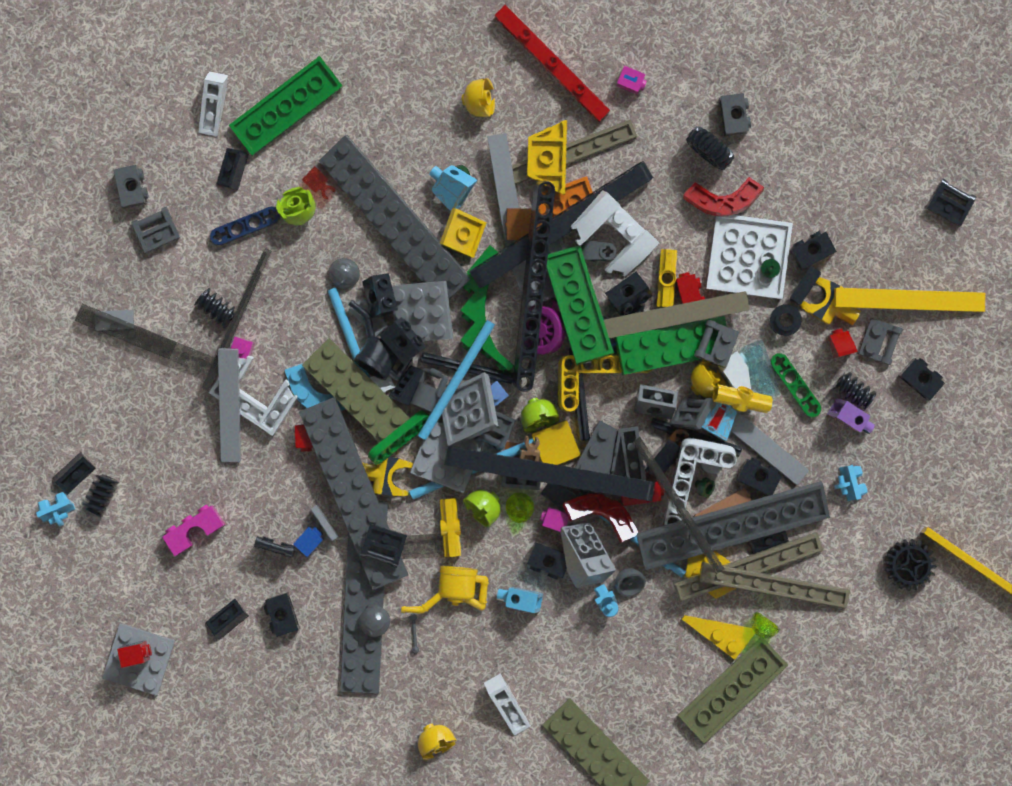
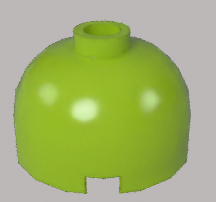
[276,187,316,226]
[520,398,560,433]
[463,489,501,527]

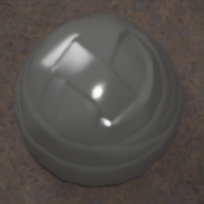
[328,258,360,289]
[615,568,646,597]
[359,606,390,637]

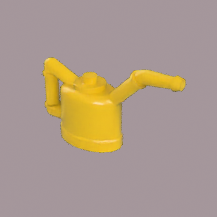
[401,566,489,614]

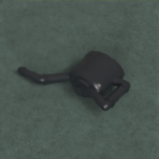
[348,300,413,381]

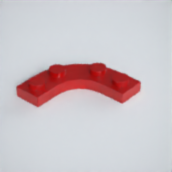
[683,177,764,217]
[563,494,638,543]

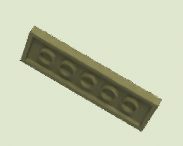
[302,338,410,442]
[677,636,788,744]
[542,698,650,786]

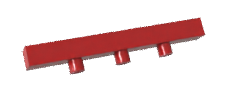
[494,5,611,123]

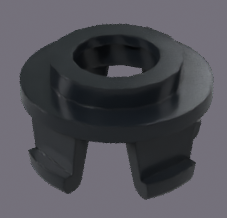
[770,304,802,336]

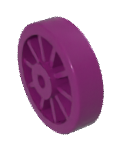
[524,307,566,355]

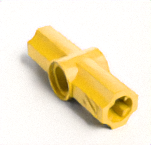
[656,249,677,308]
[712,384,773,413]
[440,498,461,557]

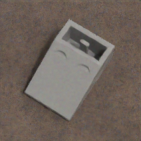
[560,522,616,588]

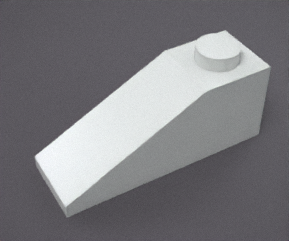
[198,72,228,136]
[717,351,753,412]
[484,674,531,736]

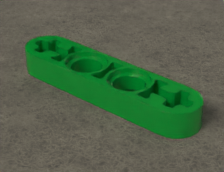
[770,353,821,417]
[368,410,429,465]

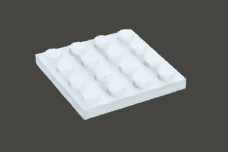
[706,215,793,299]

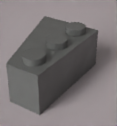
[574,420,617,474]
[610,426,646,480]

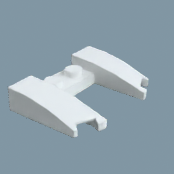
[571,190,659,277]
[209,356,298,436]

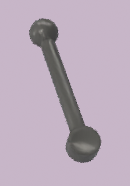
[409,613,419,654]

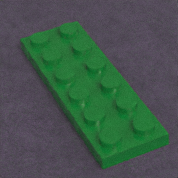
[229,56,343,156]
[547,246,614,365]
[614,316,727,375]

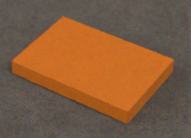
[538,176,593,218]

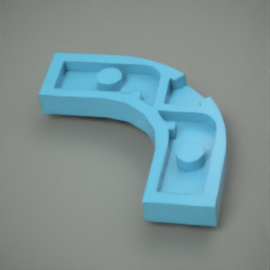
[285,364,346,411]

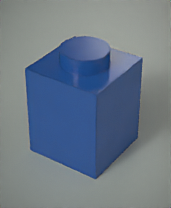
[293,527,324,557]

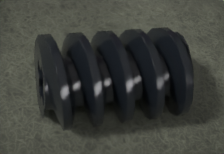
[194,288,237,329]
[832,372,876,411]
[82,474,120,517]

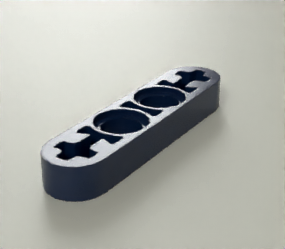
[210,206,281,245]

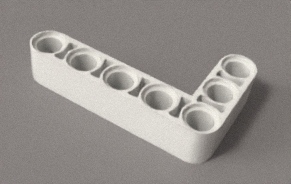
[664,438,737,525]

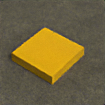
[440,208,487,258]
[531,419,581,465]

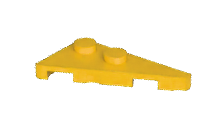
[681,615,757,660]

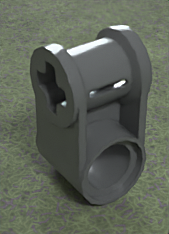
[581,241,617,261]

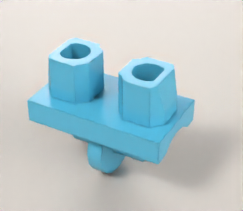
[834,465,868,501]
[36,492,75,527]
[594,584,619,617]

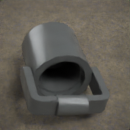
[410,368,448,412]

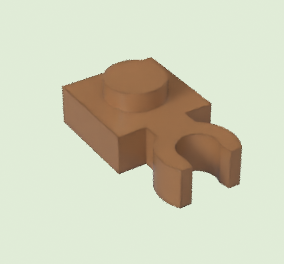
[519,436,540,462]

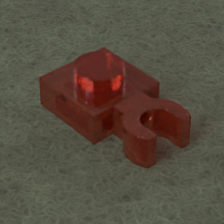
[302,166,336,200]

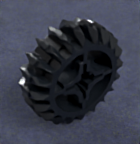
[686,126,735,170]
[884,539,937,591]

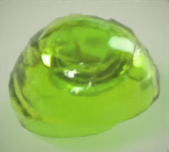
[506,493,534,523]
[751,612,780,639]

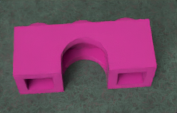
[163,505,226,556]

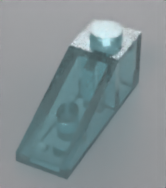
[742,340,780,397]

